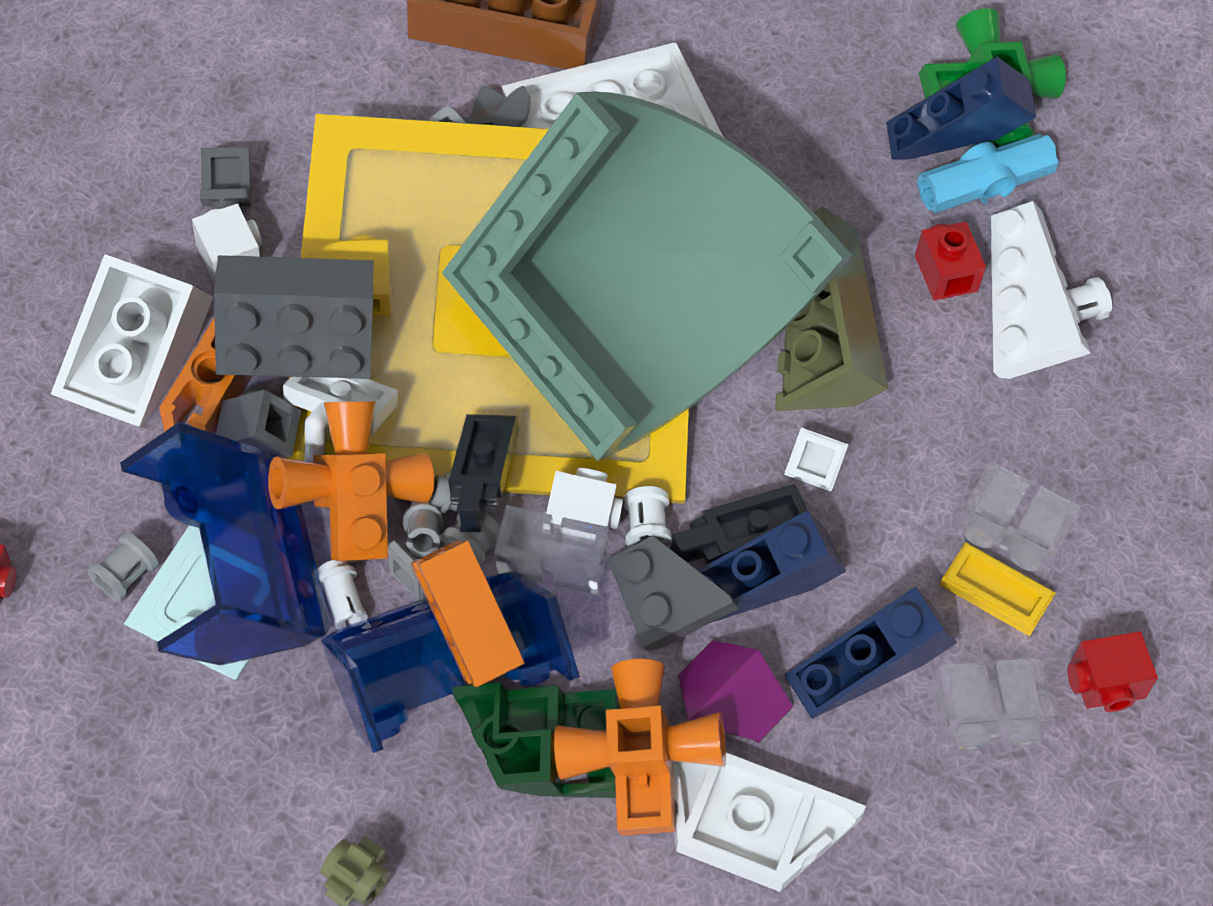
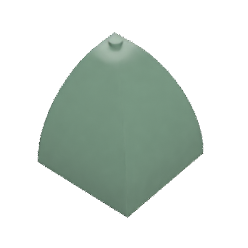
[442,91,853,461]

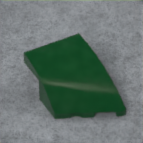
[453,682,620,798]

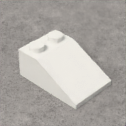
[51,254,213,428]

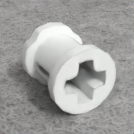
[1066,277,1112,321]
[623,486,672,548]

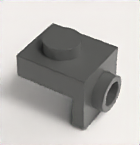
[200,147,251,210]

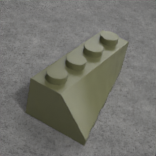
[775,206,889,411]

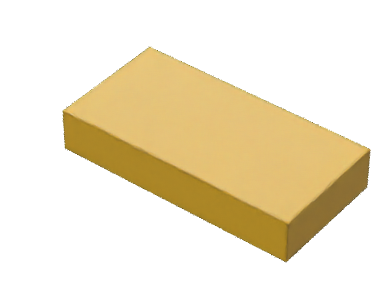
[940,542,1056,636]

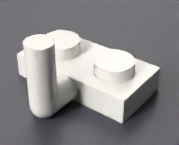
[283,377,398,463]

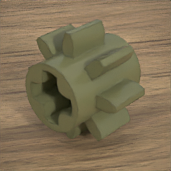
[320,836,391,906]

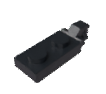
[448,414,519,533]
[669,484,807,564]

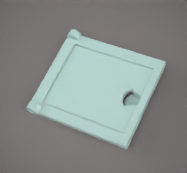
[124,509,313,681]

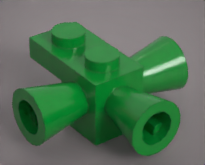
[918,8,1066,148]

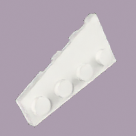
[991,201,1091,379]

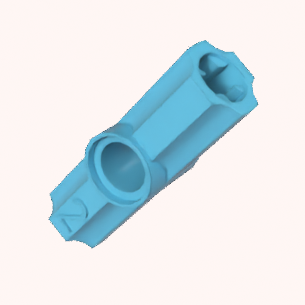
[917,134,1059,213]

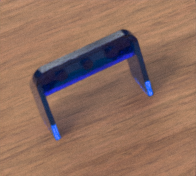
[120,422,330,666]
[321,571,580,753]

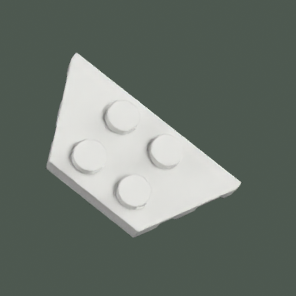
[672,753,866,892]

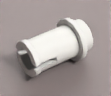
[315,560,368,630]

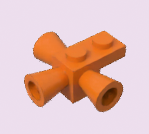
[268,401,434,561]
[554,659,726,836]

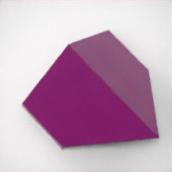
[678,640,793,744]

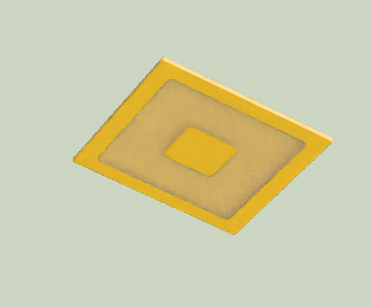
[287,114,689,504]

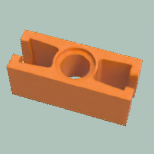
[159,318,252,447]
[410,540,524,687]

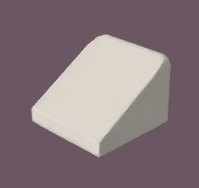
[784,428,849,491]

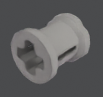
[87,532,159,603]

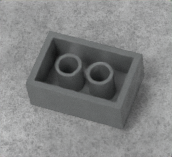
[214,255,374,379]

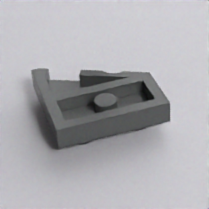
[608,536,739,652]

